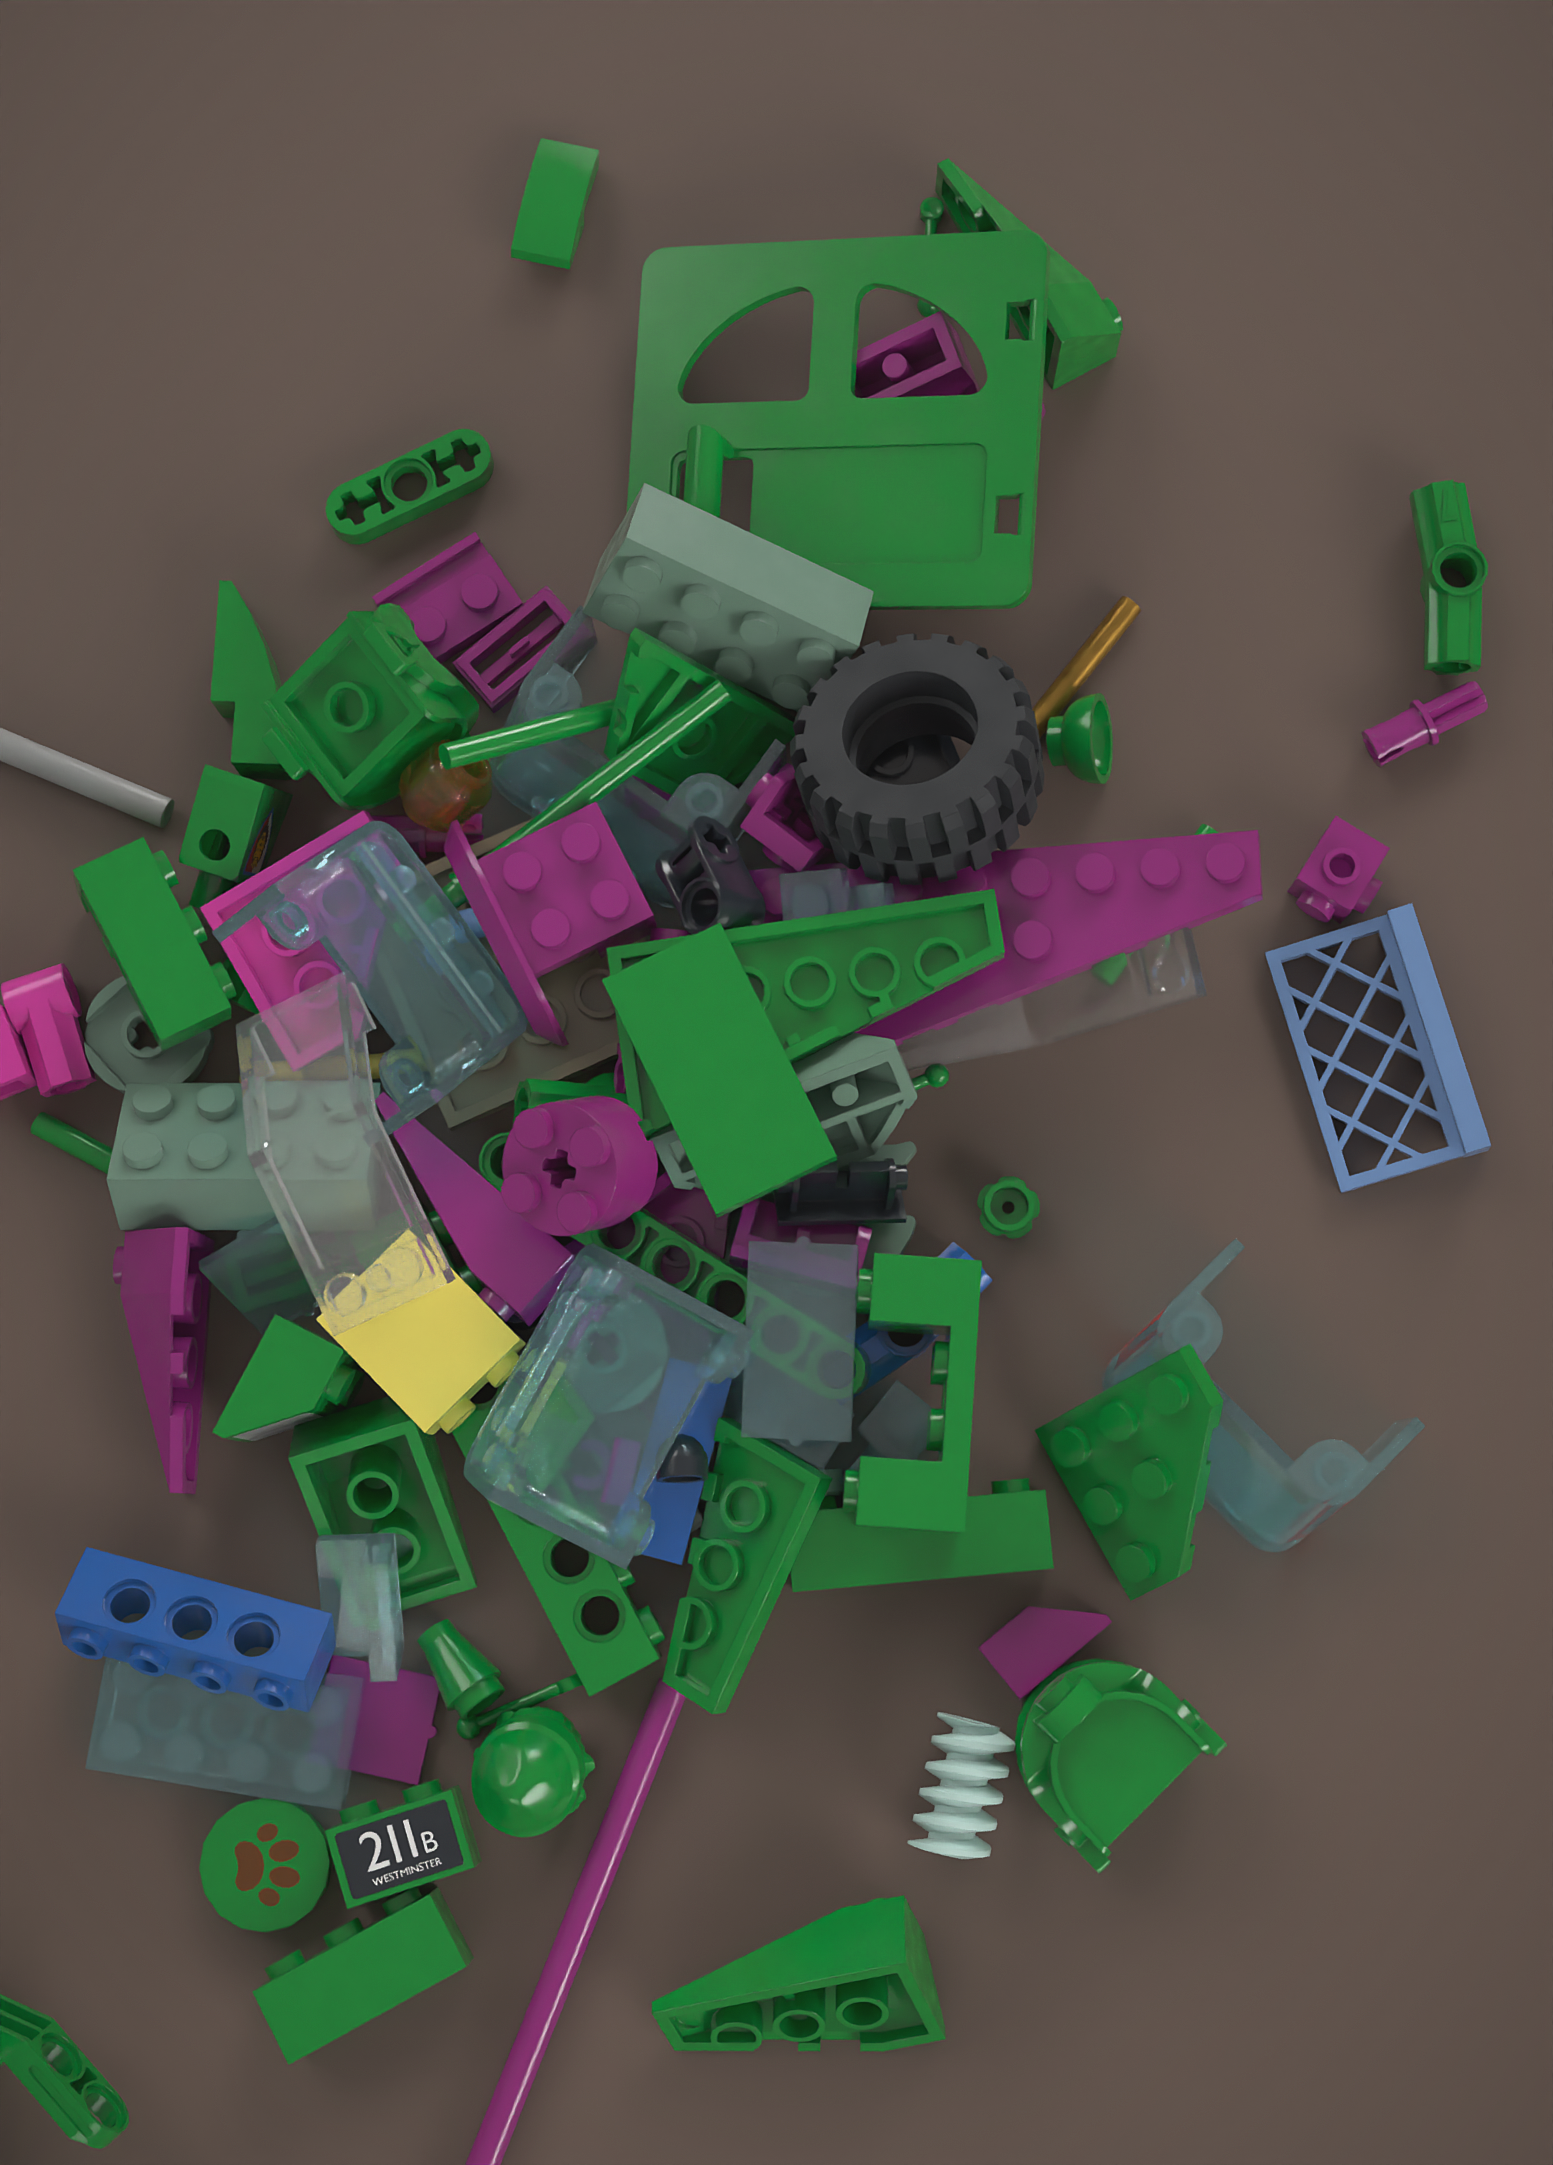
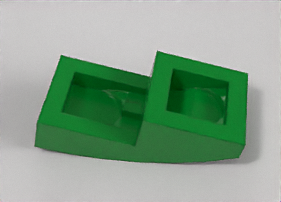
[511,138,599,269]

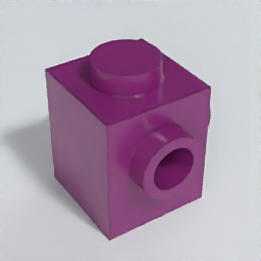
[1287,816,1390,924]

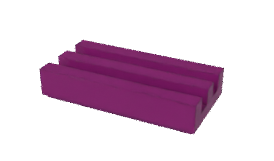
[452,585,587,713]

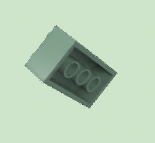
[582,483,874,712]
[106,1083,389,1230]

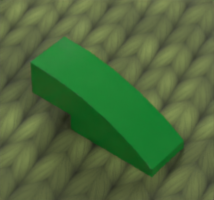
[210,580,291,780]

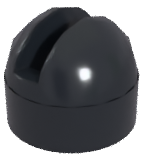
[655,1434,709,1483]

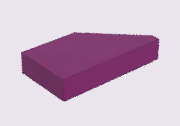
[977,1606,1112,1699]

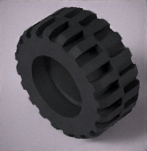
[790,633,1045,885]

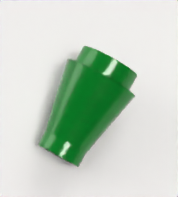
[417,1619,505,1720]

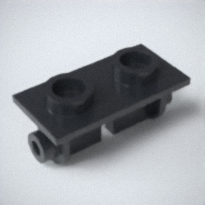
[773,1158,908,1226]

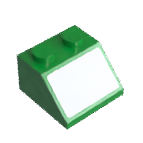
[212,1314,365,1443]

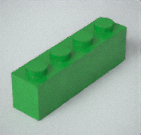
[791,1478,1054,1592]

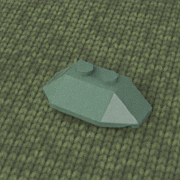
[650,1033,918,1197]

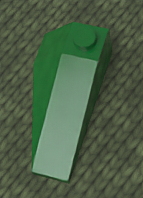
[651,1895,946,2051]

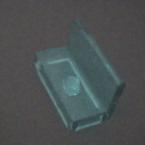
[315,1533,404,1682]

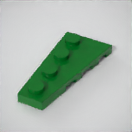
[662,1417,833,1714]

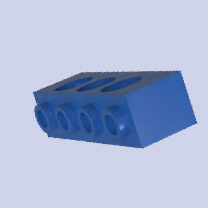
[55,1547,336,1713]

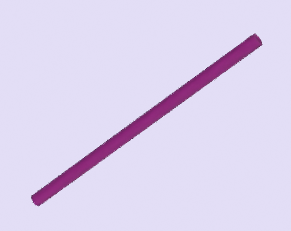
[465,1677,686,2165]

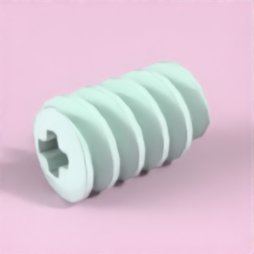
[907,1712,1015,1859]

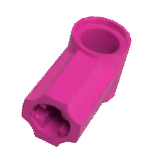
[1,963,97,1097]

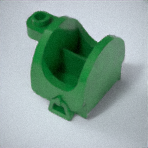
[260,603,492,811]
[1014,1658,1227,1874]

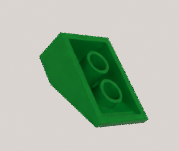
[288,1396,477,1625]

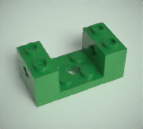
[843,1253,982,1533]

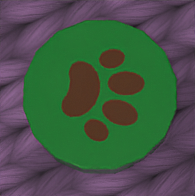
[199,1796,333,1932]

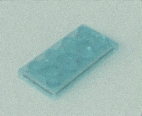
[85,1657,366,1810]

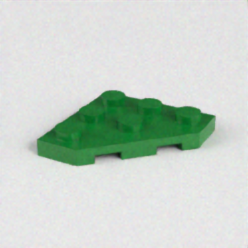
[1034,1343,1224,1601]

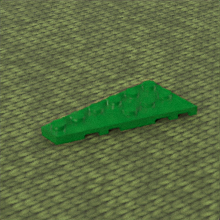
[606,889,1005,1137]

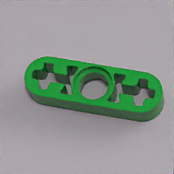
[326,429,494,545]

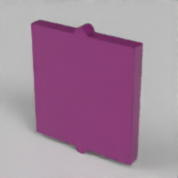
[307,1654,440,1785]

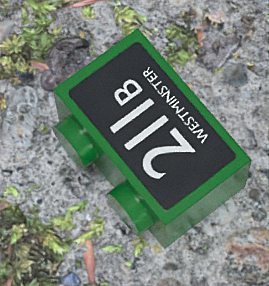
[325,1778,482,1909]

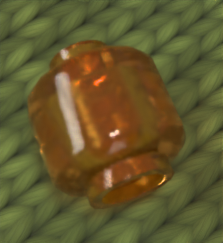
[399,738,493,833]

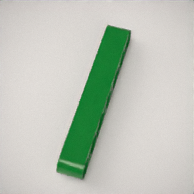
[479,1132,872,1399]

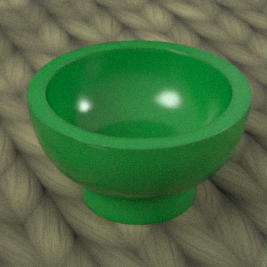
[1047,693,1113,784]

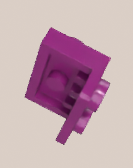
[740,763,834,873]

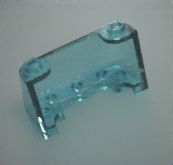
[463,1243,755,1570]

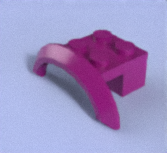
[855,311,1046,422]
[443,802,657,1047]

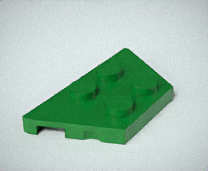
[603,627,796,811]

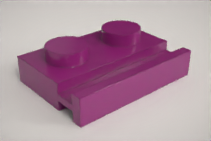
[372,532,523,664]

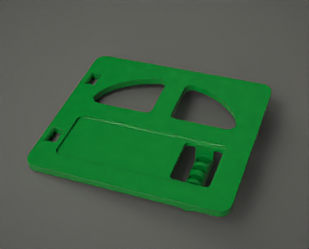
[627,230,1050,610]

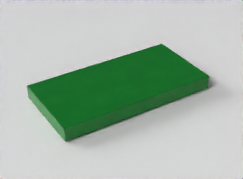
[602,923,837,1218]

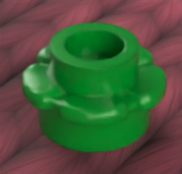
[977,1176,1040,1239]

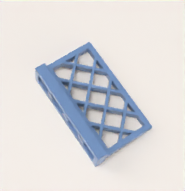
[1265,903,1491,1193]

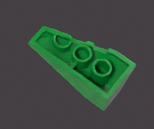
[935,158,1123,390]

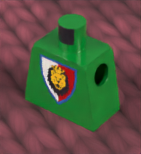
[179,764,293,909]

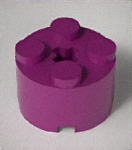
[501,1096,658,1236]

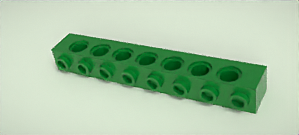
[350,1199,666,1697]

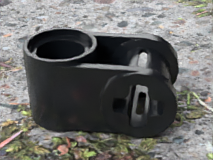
[655,816,765,934]

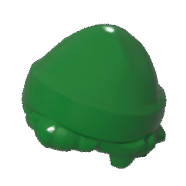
[471,1706,595,1837]

